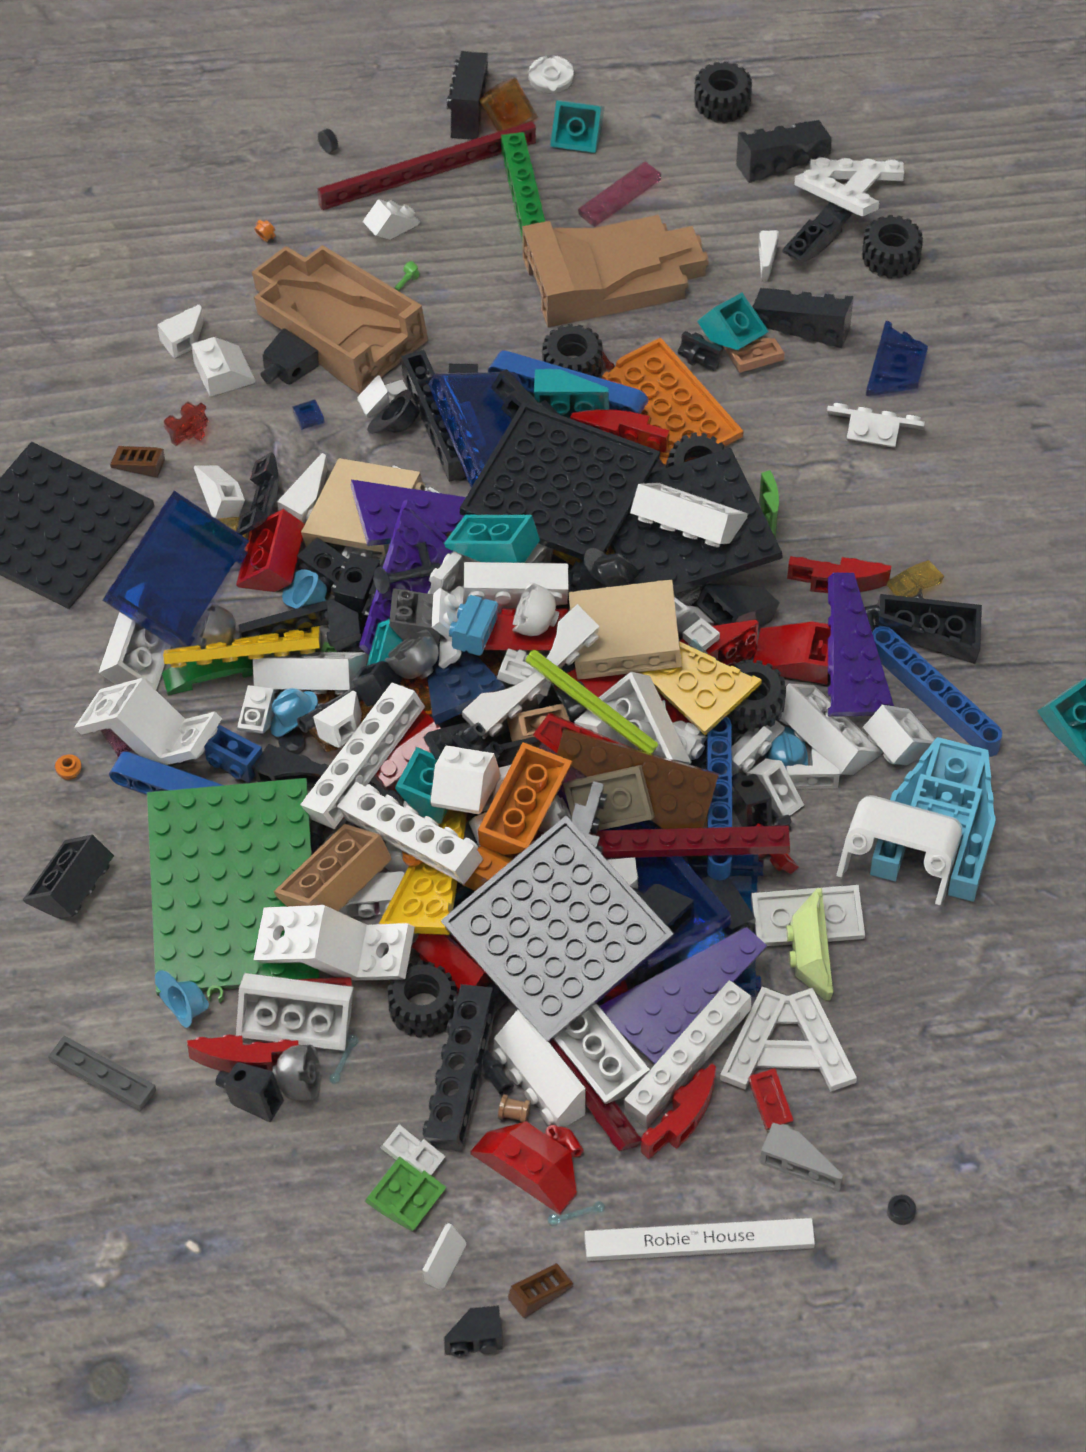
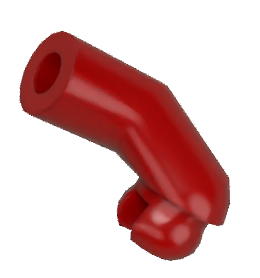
[545,1125,584,1157]

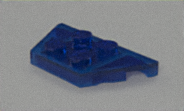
[866,321,928,396]

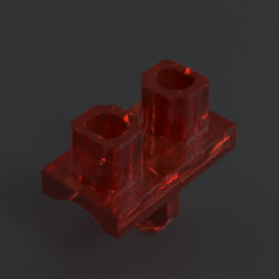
[163,401,208,446]

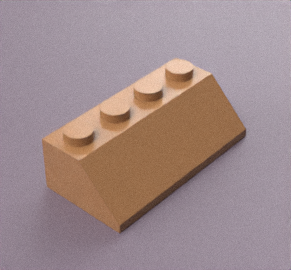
[274,824,392,911]

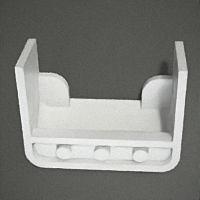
[836,795,963,905]

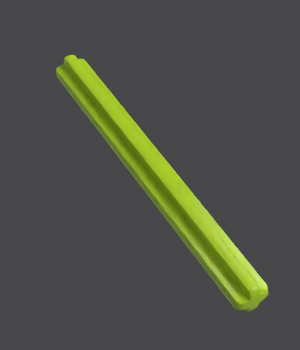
[525,650,658,754]

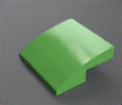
[759,470,779,538]
[365,1156,446,1231]

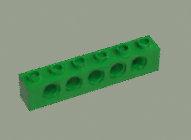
[501,132,545,244]

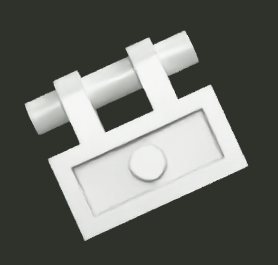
[497,648,551,696]

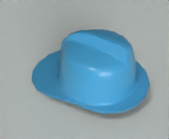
[282,569,327,609]
[270,688,318,737]
[765,727,808,768]
[155,970,209,1028]

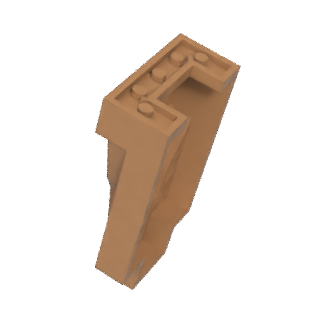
[522,215,709,328]
[252,245,428,394]

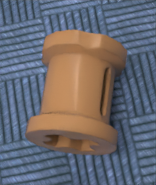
[498,1094,531,1123]

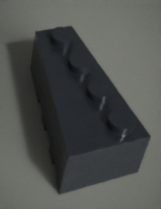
[447,51,488,140]
[736,120,832,183]

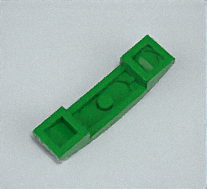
[162,656,254,696]

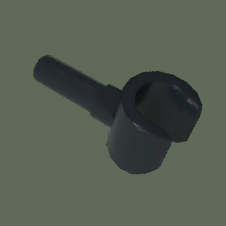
[772,808,792,830]

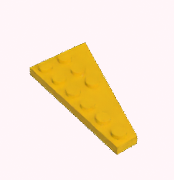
[163,626,321,667]
[639,641,762,735]
[379,809,467,935]

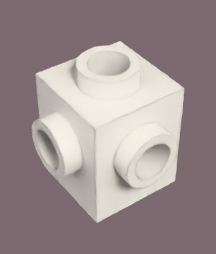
[673,721,707,760]

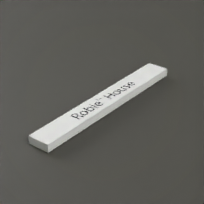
[585,1218,815,1261]

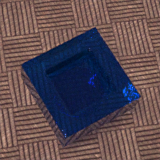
[292,399,324,430]

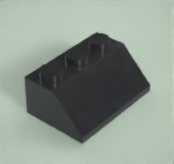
[23,835,114,919]

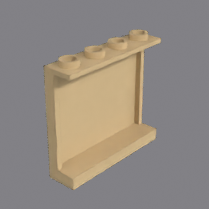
[301,458,425,557]
[569,580,682,679]

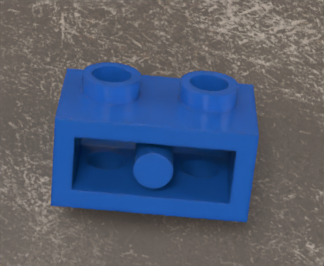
[204,724,263,783]

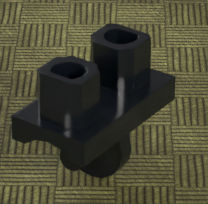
[677,331,724,371]
[452,722,503,763]

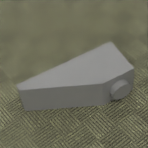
[760,1123,843,1192]

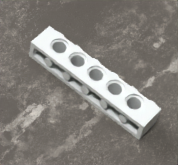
[301,683,425,829]
[337,782,483,884]
[624,980,751,1129]

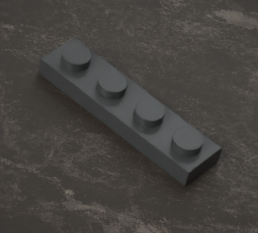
[48,1036,156,1111]

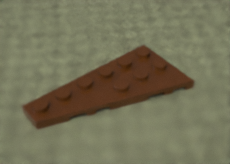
[557,729,719,829]

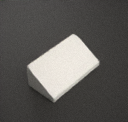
[423,1223,466,1290]

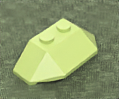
[786,888,833,1000]

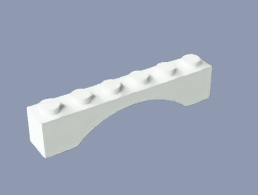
[462,604,599,739]

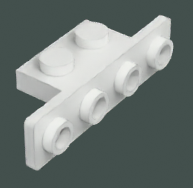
[827,403,925,448]
[432,586,464,669]
[717,720,785,797]

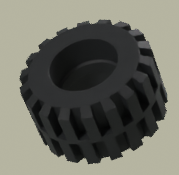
[694,61,752,122]
[862,215,923,278]
[542,324,603,377]
[665,432,725,468]
[726,660,786,732]
[388,961,456,1037]

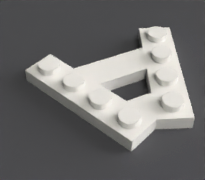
[794,158,904,217]
[720,987,857,1092]

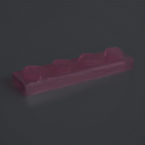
[578,161,661,227]

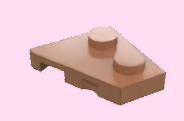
[724,338,784,373]

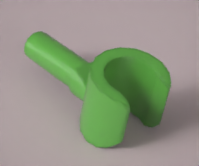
[394,261,420,291]
[207,985,224,1003]

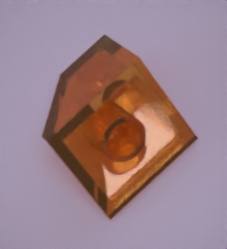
[480,77,538,132]

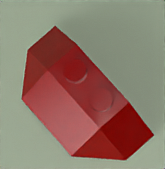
[470,1121,577,1215]

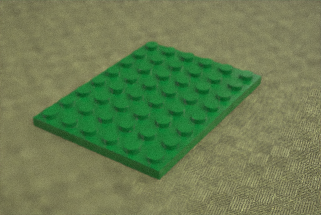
[147,778,320,996]

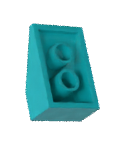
[534,369,609,418]
[444,515,540,563]
[1037,678,1086,766]

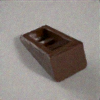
[110,446,165,478]
[508,1263,574,1318]

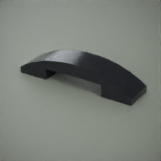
[235,452,278,537]

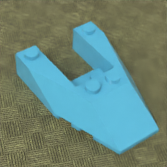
[870,737,996,902]

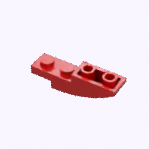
[570,410,670,453]
[787,556,892,593]
[187,1034,299,1073]
[641,1063,716,1160]

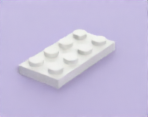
[751,885,865,946]

